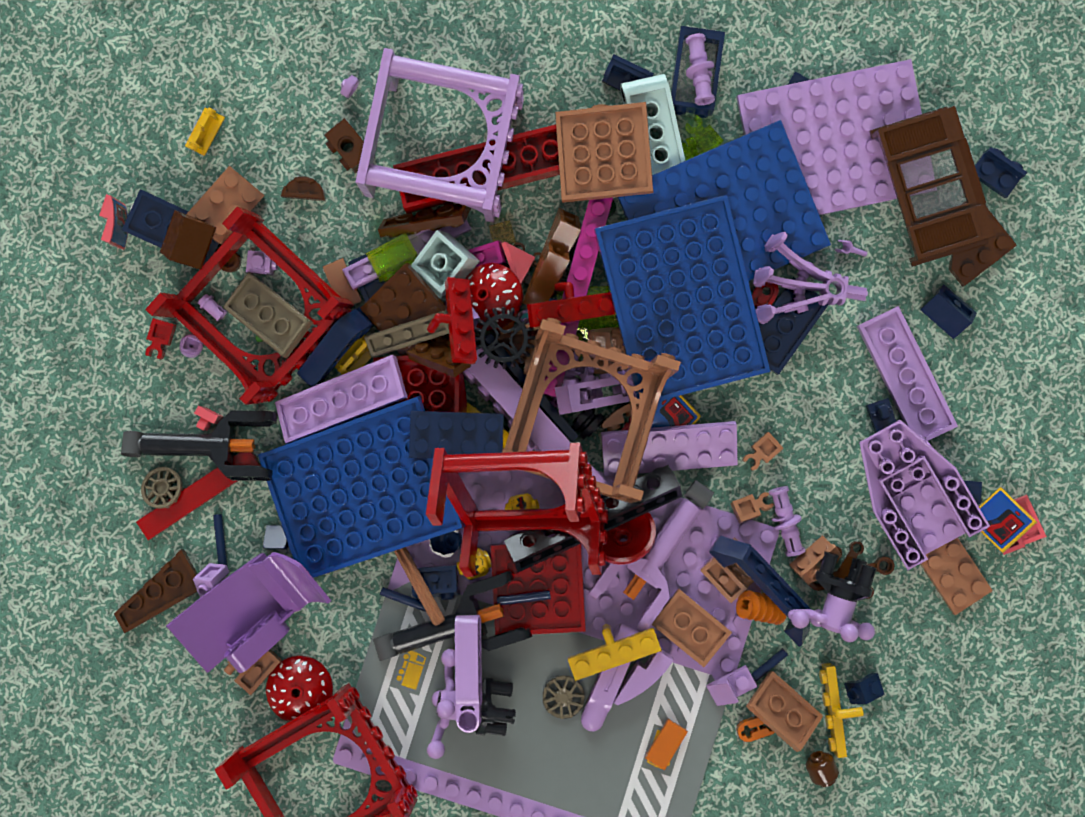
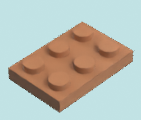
[187,166,265,246]
[920,538,993,615]
[652,588,732,667]
[745,671,823,752]

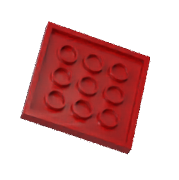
[491,543,586,635]

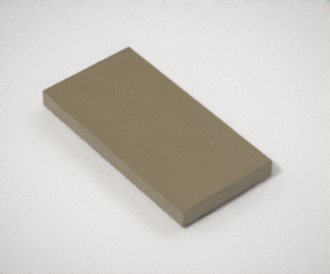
[223,272,314,359]

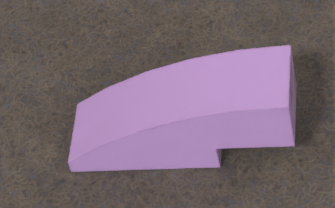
[614,649,674,705]

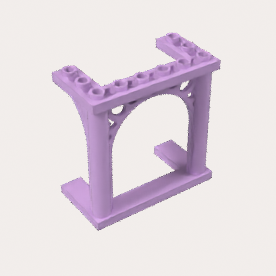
[355,48,524,223]

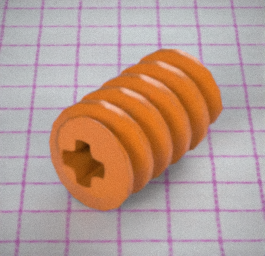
[736,590,787,625]

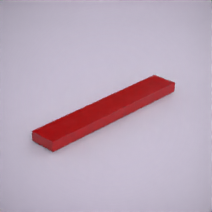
[136,452,261,540]

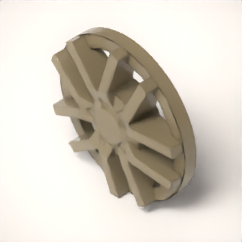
[141,467,183,509]
[543,676,585,719]

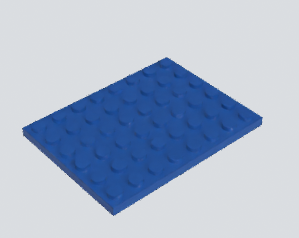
[617,120,831,281]
[594,195,771,405]
[258,396,465,578]

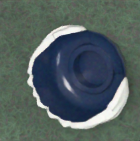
[429,529,462,557]

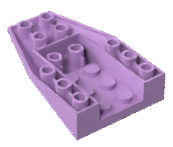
[859,420,990,570]

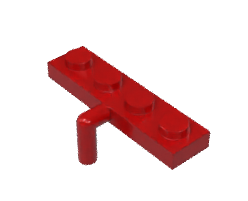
[427,277,477,364]
[527,282,615,327]

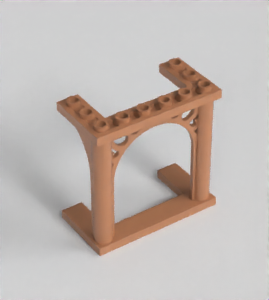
[501,318,681,503]

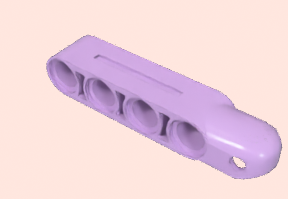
[455,615,482,733]
[581,623,640,732]

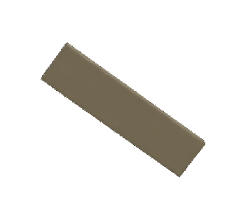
[365,310,449,358]

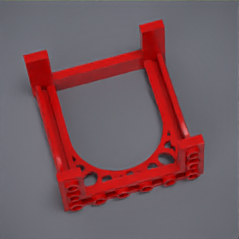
[145,206,354,405]
[426,442,608,577]
[214,683,418,817]

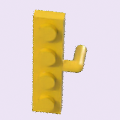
[568,624,662,681]
[819,663,864,758]

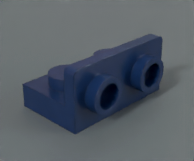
[975,147,1027,198]
[412,565,460,602]

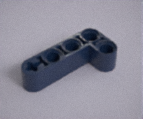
[297,309,373,387]

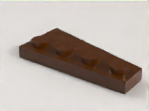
[378,202,471,238]
[114,549,197,633]

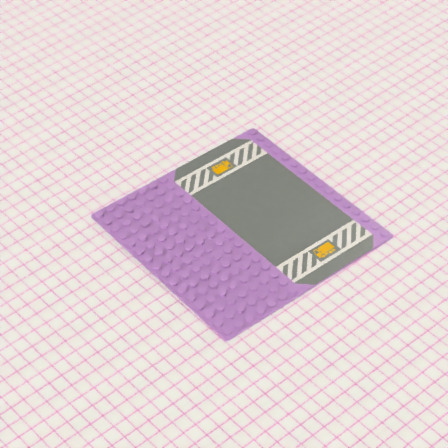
[333,448,779,817]

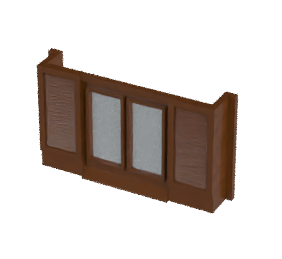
[869,106,995,267]

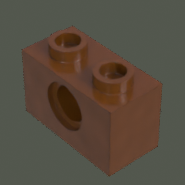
[324,118,375,174]

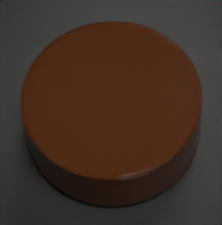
[221,253,241,273]

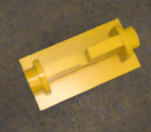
[185,107,225,156]
[335,335,371,375]

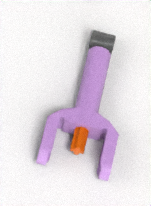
[589,480,714,632]

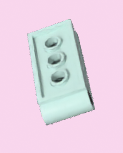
[620,74,685,175]

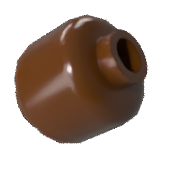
[805,751,839,787]

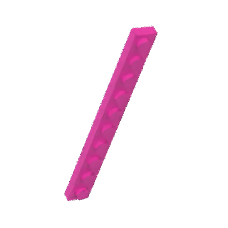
[543,198,613,397]

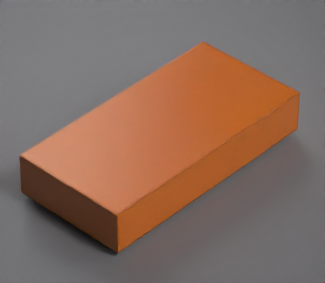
[645,718,688,770]

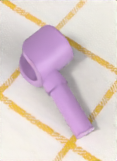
[835,240,867,257]

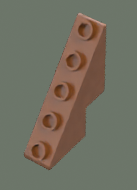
[523,208,581,305]

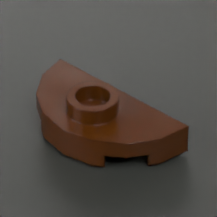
[281,176,326,201]

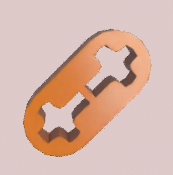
[736,716,775,742]

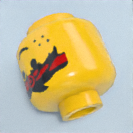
[505,493,540,510]
[456,547,491,580]

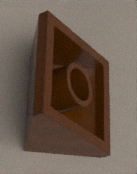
[160,210,217,269]

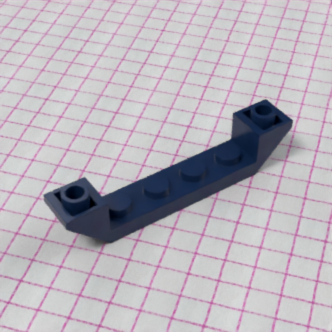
[709,536,811,647]

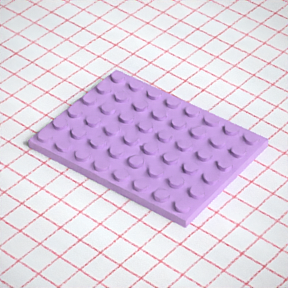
[736,59,937,215]

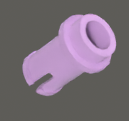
[198,294,227,322]

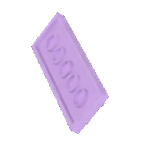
[857,306,958,441]
[275,355,408,444]
[601,421,738,476]

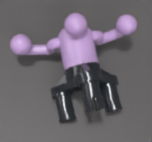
[788,551,877,642]
[427,649,516,759]

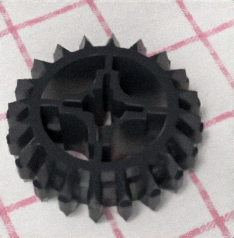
[474,307,535,369]

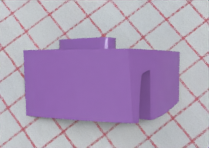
[166,552,331,673]

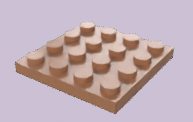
[555,102,653,203]

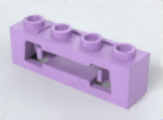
[555,370,637,415]

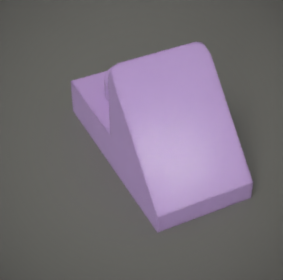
[706,665,757,706]

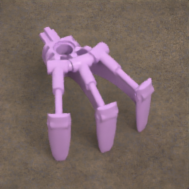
[753,232,868,324]

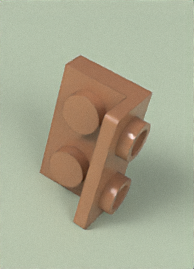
[789,536,842,586]

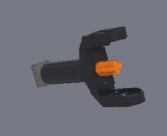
[121,410,278,481]
[373,571,532,661]

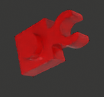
[145,318,176,360]

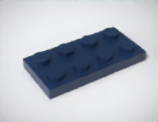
[122,189,218,265]
[759,277,829,375]
[409,411,504,459]

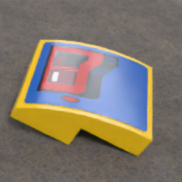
[651,395,701,428]
[979,487,1037,553]

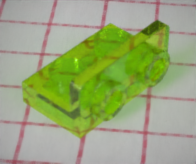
[366,233,418,282]

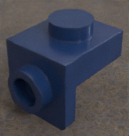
[844,673,885,704]

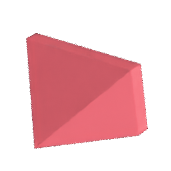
[501,242,535,286]

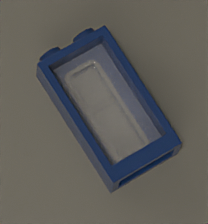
[671,26,725,118]

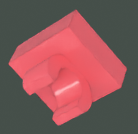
[194,406,223,431]

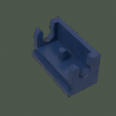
[602,54,654,91]

